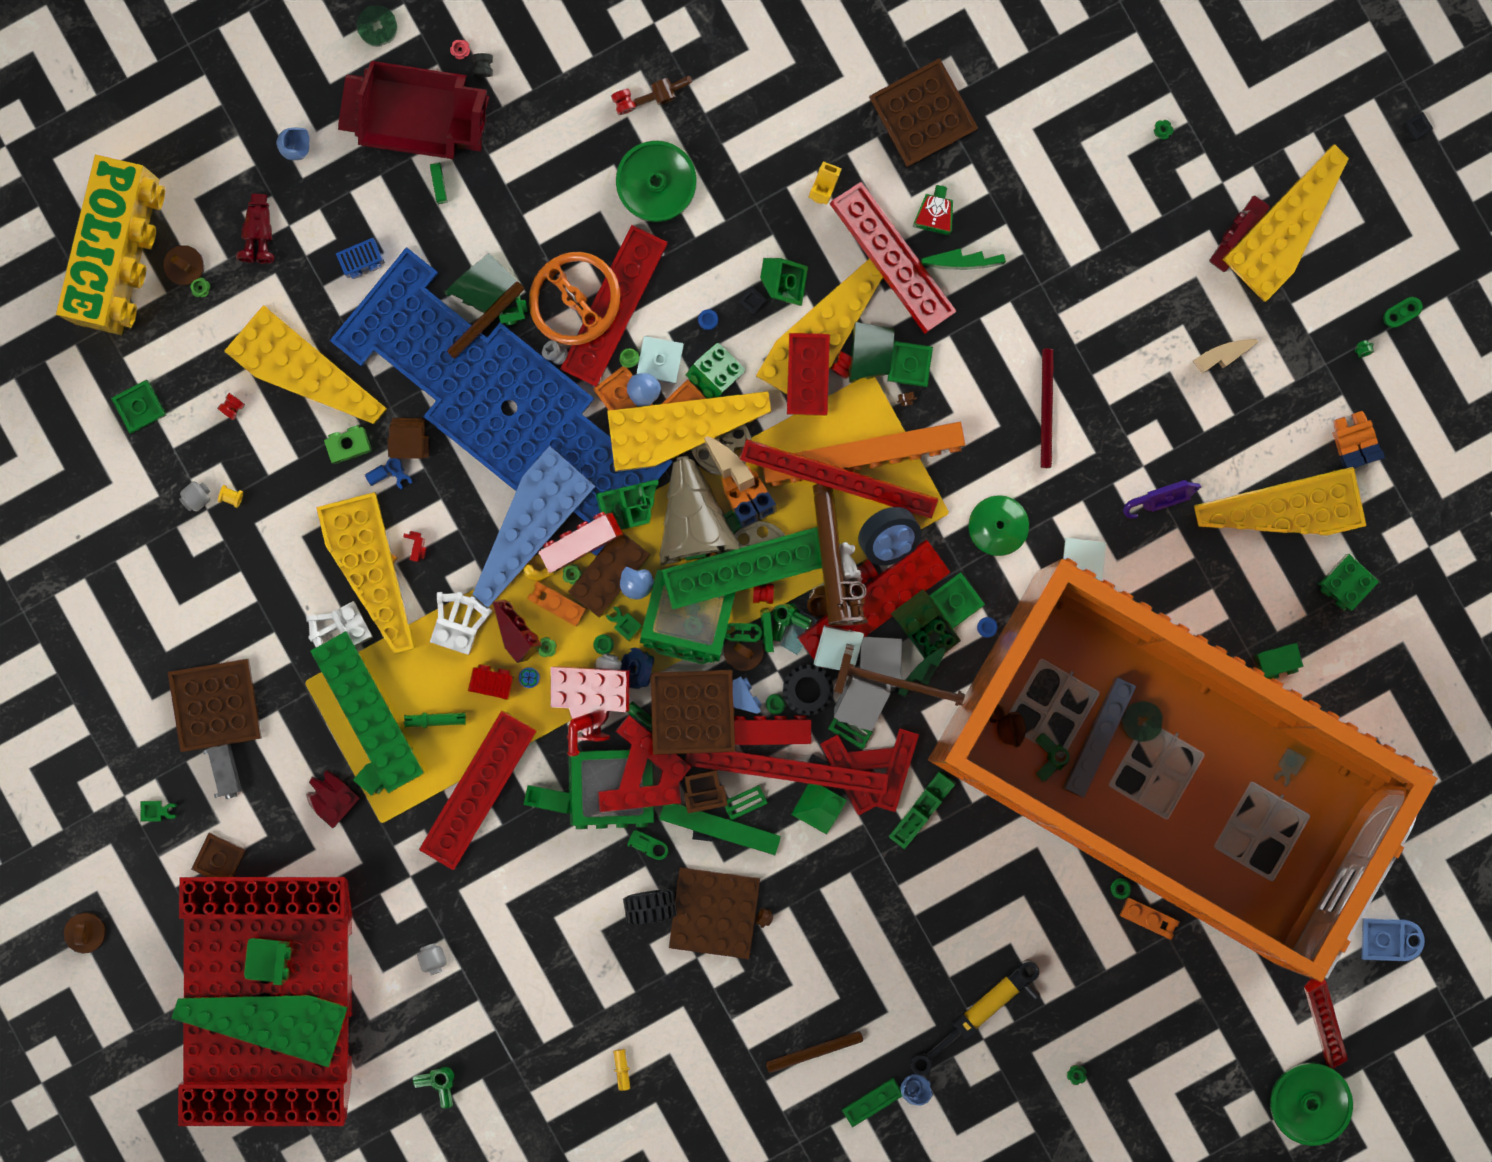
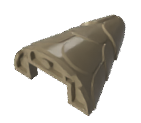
[659,456,739,565]

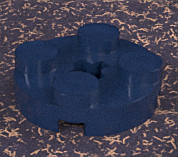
[621,648,654,689]

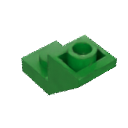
[524,785,570,814]

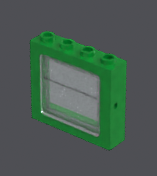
[640,569,736,663]
[568,750,654,829]

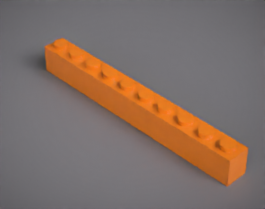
[762,421,965,487]

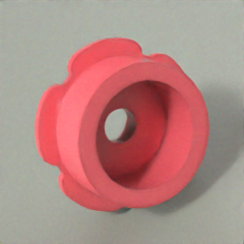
[450,40,470,59]

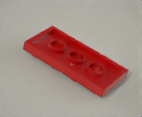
[787,333,830,416]

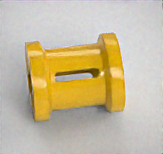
[218,485,243,508]

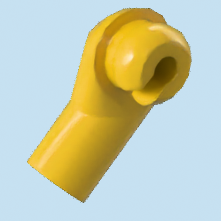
[523,564,554,581]

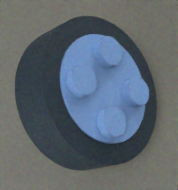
[858,507,922,566]

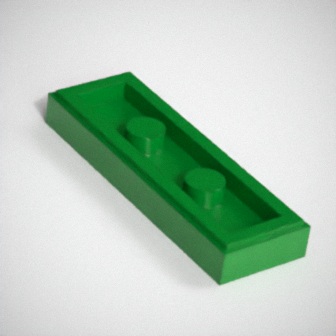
[841,1077,902,1128]

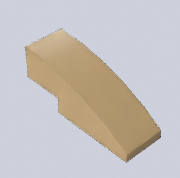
[1193,339,1258,374]
[704,436,755,492]

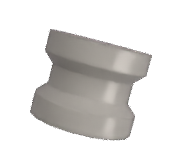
[542,340,568,365]

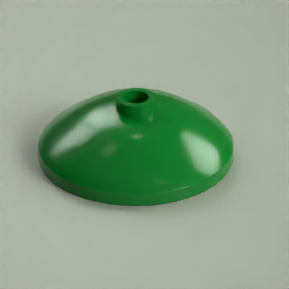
[968,495,1029,556]

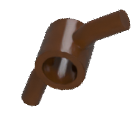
[633,75,692,107]

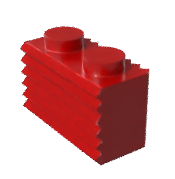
[468,664,514,700]

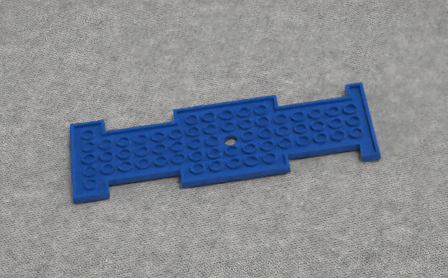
[330,247,673,556]

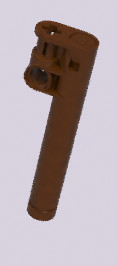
[813,484,868,626]

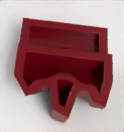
[306,770,361,828]

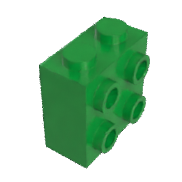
[1318,554,1379,612]

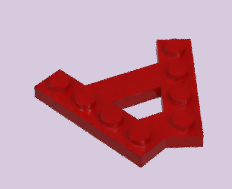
[598,716,691,812]
[820,728,919,816]

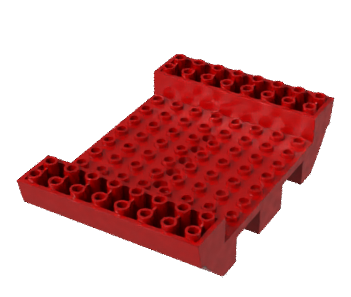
[178,877,352,1126]

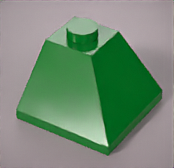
[760,258,808,306]
[791,784,847,835]

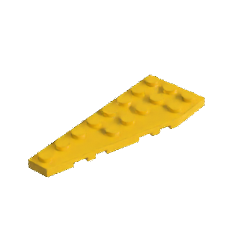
[756,259,883,394]
[316,492,415,654]

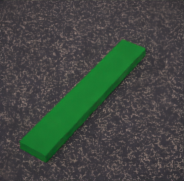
[659,804,781,855]

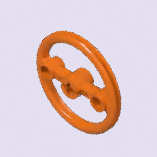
[529,252,620,345]

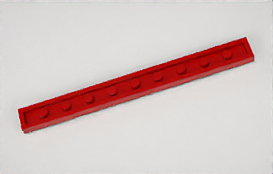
[739,439,938,519]
[685,751,889,795]
[1304,979,1348,1069]

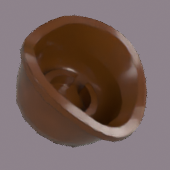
[807,585,827,617]
[997,712,1026,748]

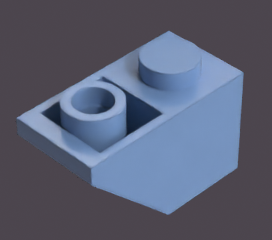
[733,676,762,714]

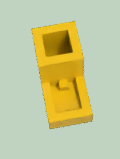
[808,161,842,205]

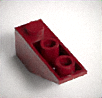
[493,599,542,663]

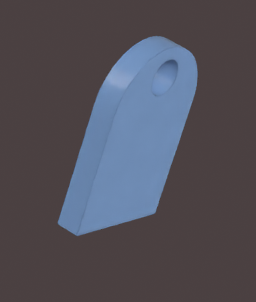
[1361,918,1425,961]

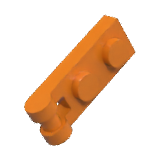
[527,581,586,626]
[1119,897,1180,940]

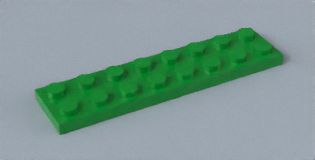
[661,527,822,610]
[311,631,425,793]

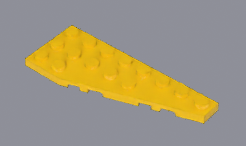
[1223,144,1349,302]
[225,305,387,424]
[607,391,771,472]
[1194,467,1366,536]

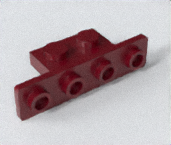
[1209,196,1269,272]

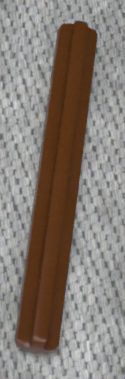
[447,281,524,358]
[766,1031,863,1073]

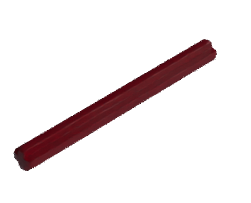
[1040,348,1054,469]

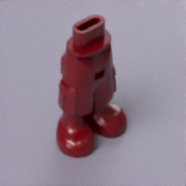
[236,194,274,264]

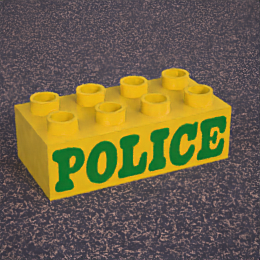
[56,154,166,335]

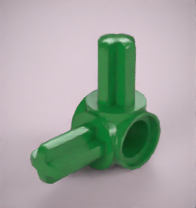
[772,603,813,642]
[1035,733,1070,782]
[413,1067,454,1108]

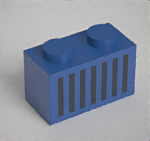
[336,238,385,279]

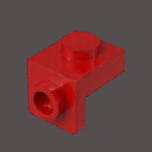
[403,531,427,562]

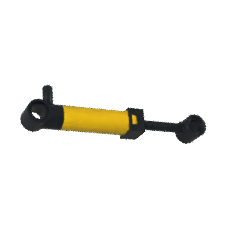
[910,960,1040,1076]

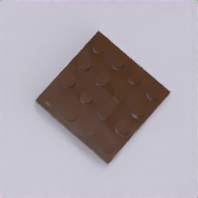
[869,58,978,168]
[168,659,262,752]
[650,670,735,755]
[669,867,760,959]

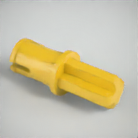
[613,1049,630,1091]

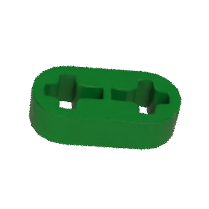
[725,623,762,643]

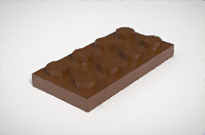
[568,532,650,618]

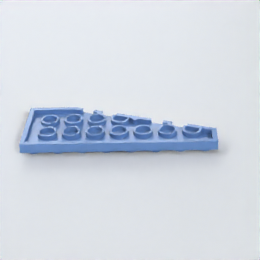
[473,446,596,608]

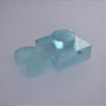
[1274,747,1306,786]

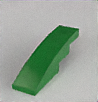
[920,248,1006,270]
[889,770,956,849]

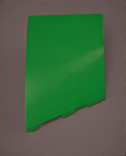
[595,479,658,530]

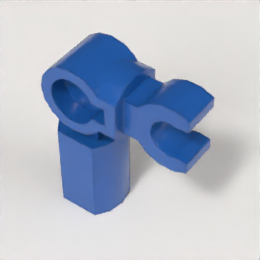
[364,458,412,489]

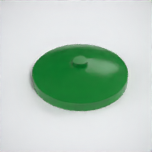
[616,141,697,222]
[1270,1063,1353,1146]

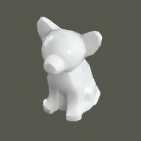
[840,542,862,582]

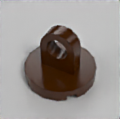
[164,245,205,286]
[724,631,764,671]
[64,913,106,954]

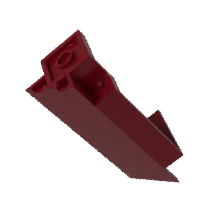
[338,61,489,159]

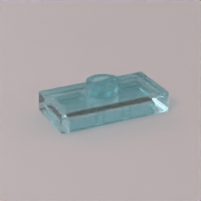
[780,610,818,655]

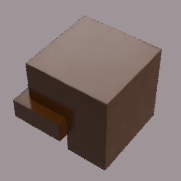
[387,418,429,459]
[684,770,728,813]

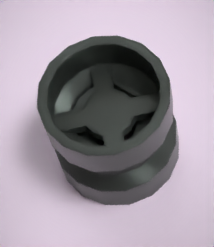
[473,53,493,77]

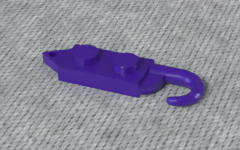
[1123,480,1201,519]

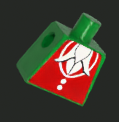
[913,185,953,236]

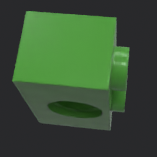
[324,425,373,464]

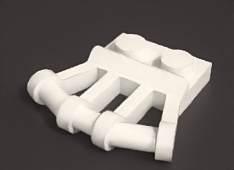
[430,592,493,655]
[306,601,373,647]

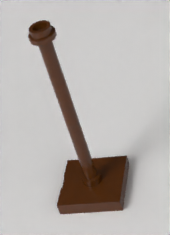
[834,644,965,706]

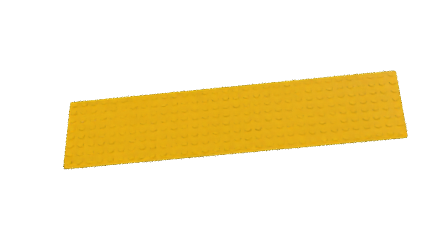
[305,377,949,823]

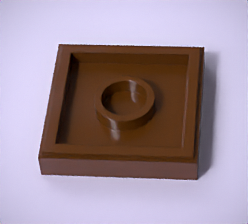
[191,832,246,877]

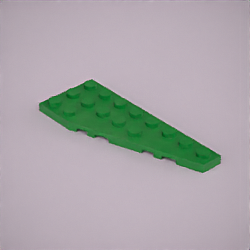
[171,995,348,1067]

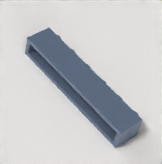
[1063,678,1136,797]

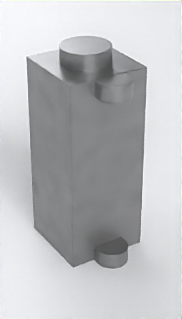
[203,744,242,799]

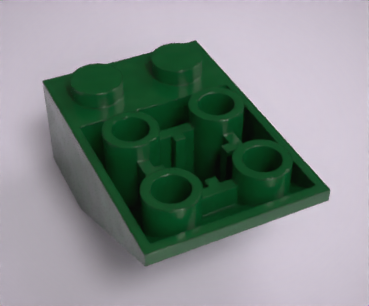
[891,589,961,659]

